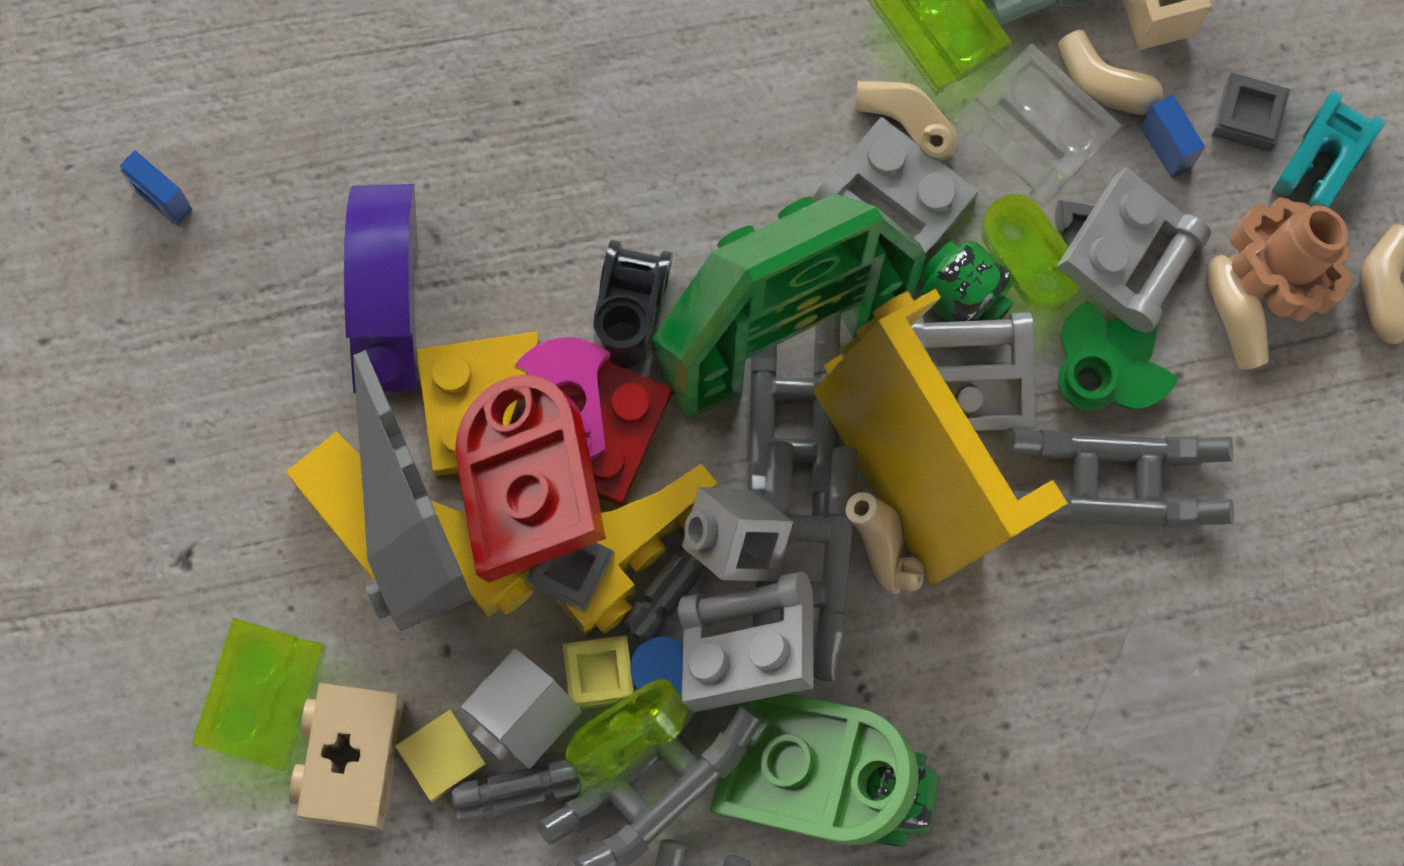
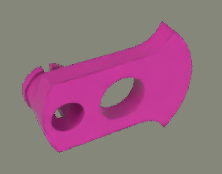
[515,337,610,460]

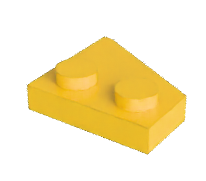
[417,331,539,476]

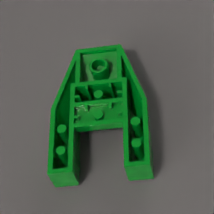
[652,193,926,421]

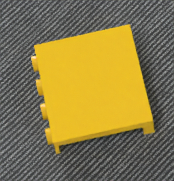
[813,289,1068,587]

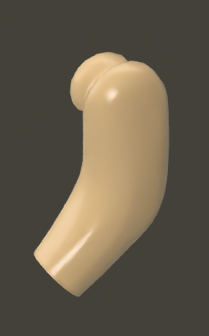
[1058,30,1164,116]
[855,81,958,161]
[1360,224,1404,344]
[1207,253,1269,370]
[846,492,924,595]

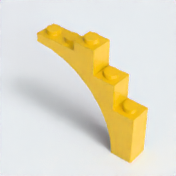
[286,432,718,636]

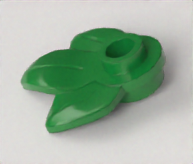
[1057,301,1177,412]

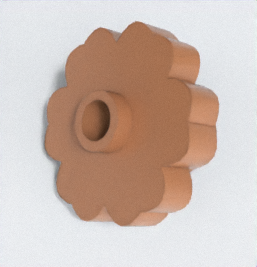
[1230,197,1353,321]

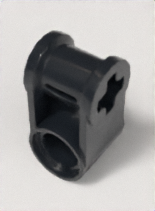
[593,239,673,368]

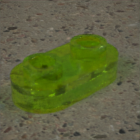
[981,194,1080,312]
[566,679,688,781]

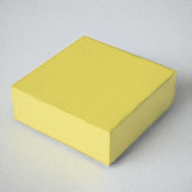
[563,636,635,709]
[395,710,487,803]

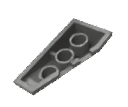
[353,350,474,631]

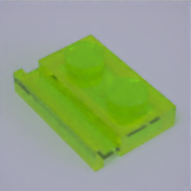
[867,0,1012,96]
[191,618,327,772]

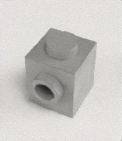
[682,487,793,582]
[461,648,582,769]

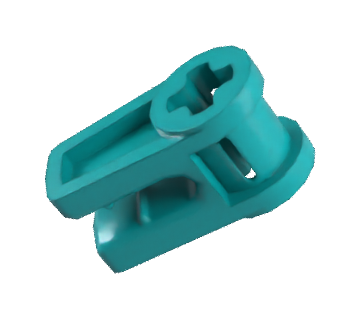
[1272,89,1386,207]

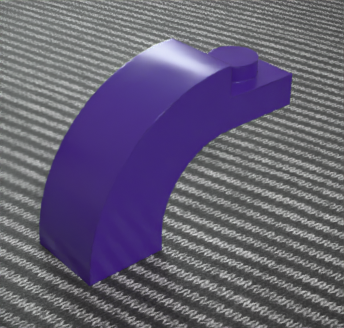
[344,184,419,393]

